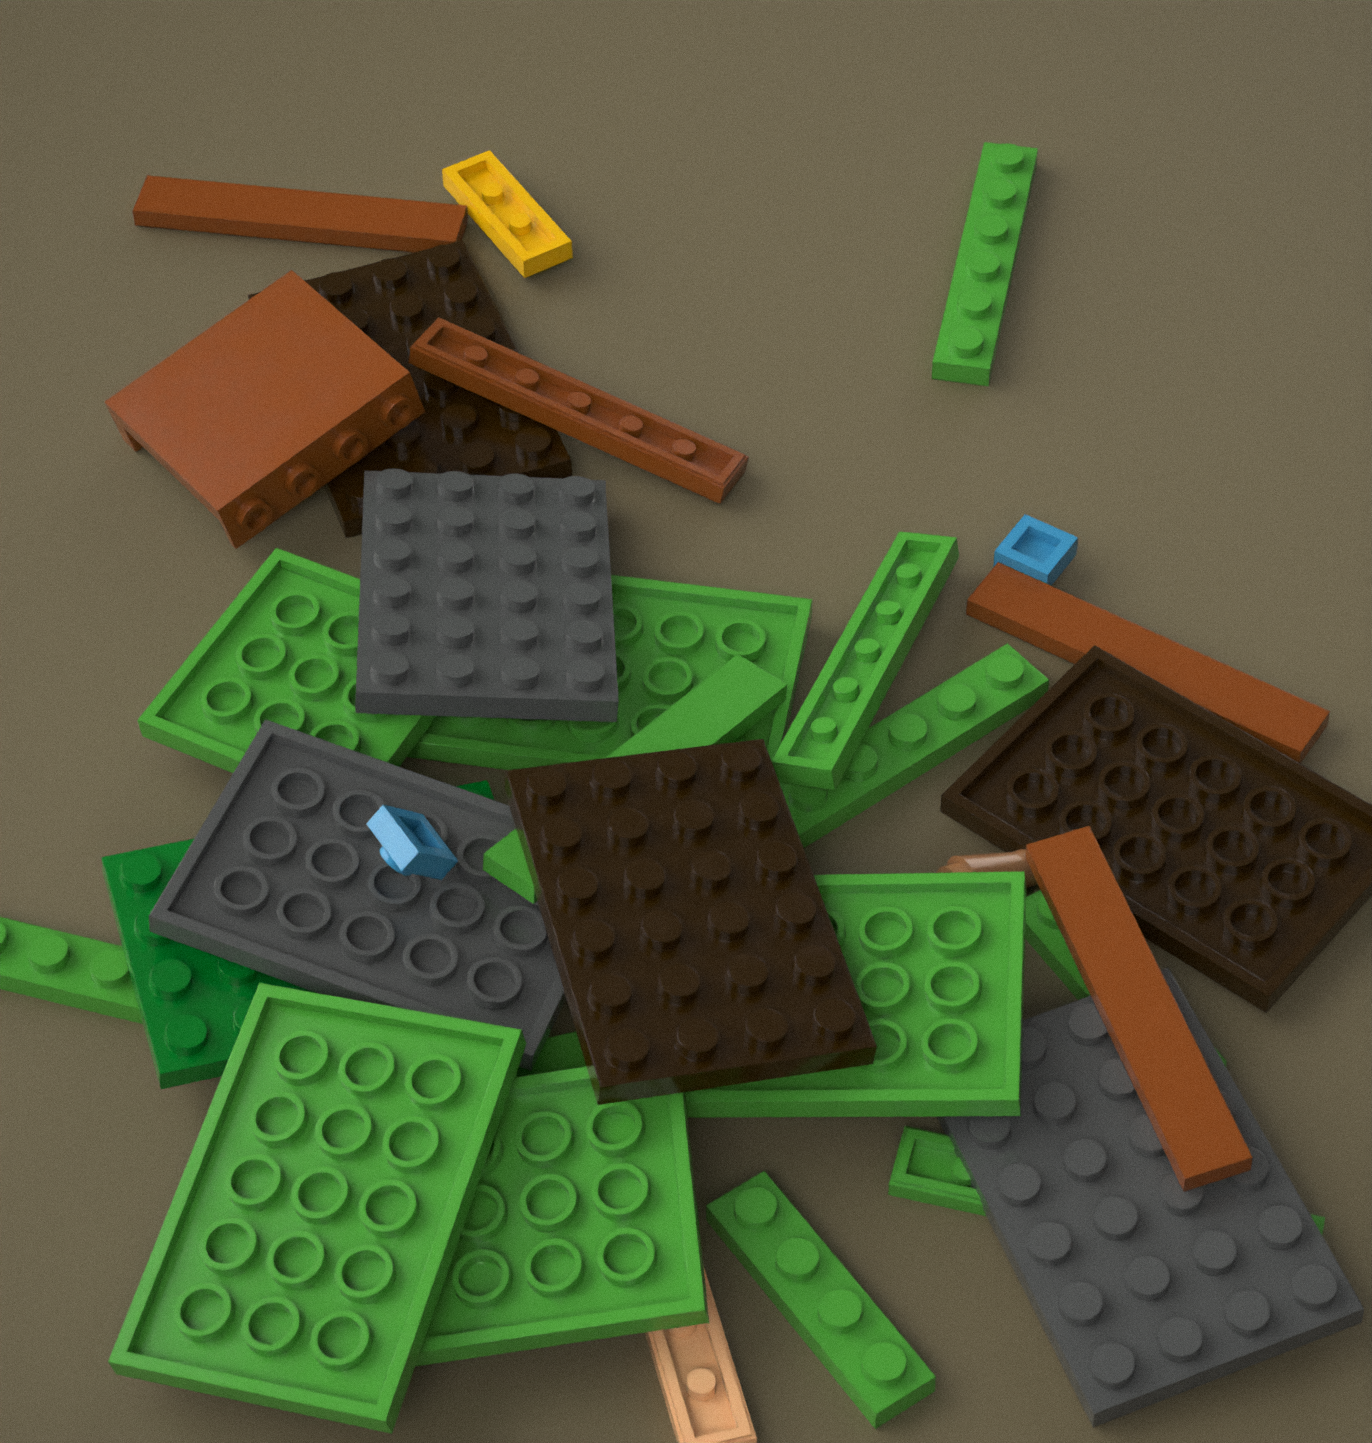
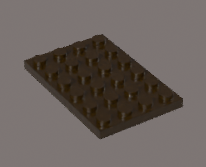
[248,240,572,538]
[940,645,1372,1013]
[504,739,877,1105]

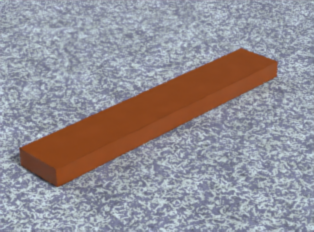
[133,175,468,252]
[408,317,749,504]
[966,562,1330,764]
[1026,826,1253,1192]

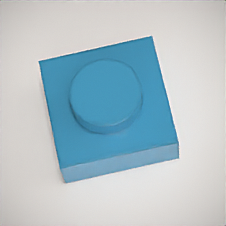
[993,514,1078,586]
[366,804,458,880]

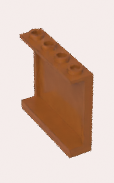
[105,270,425,549]

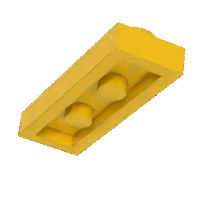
[442,150,573,278]

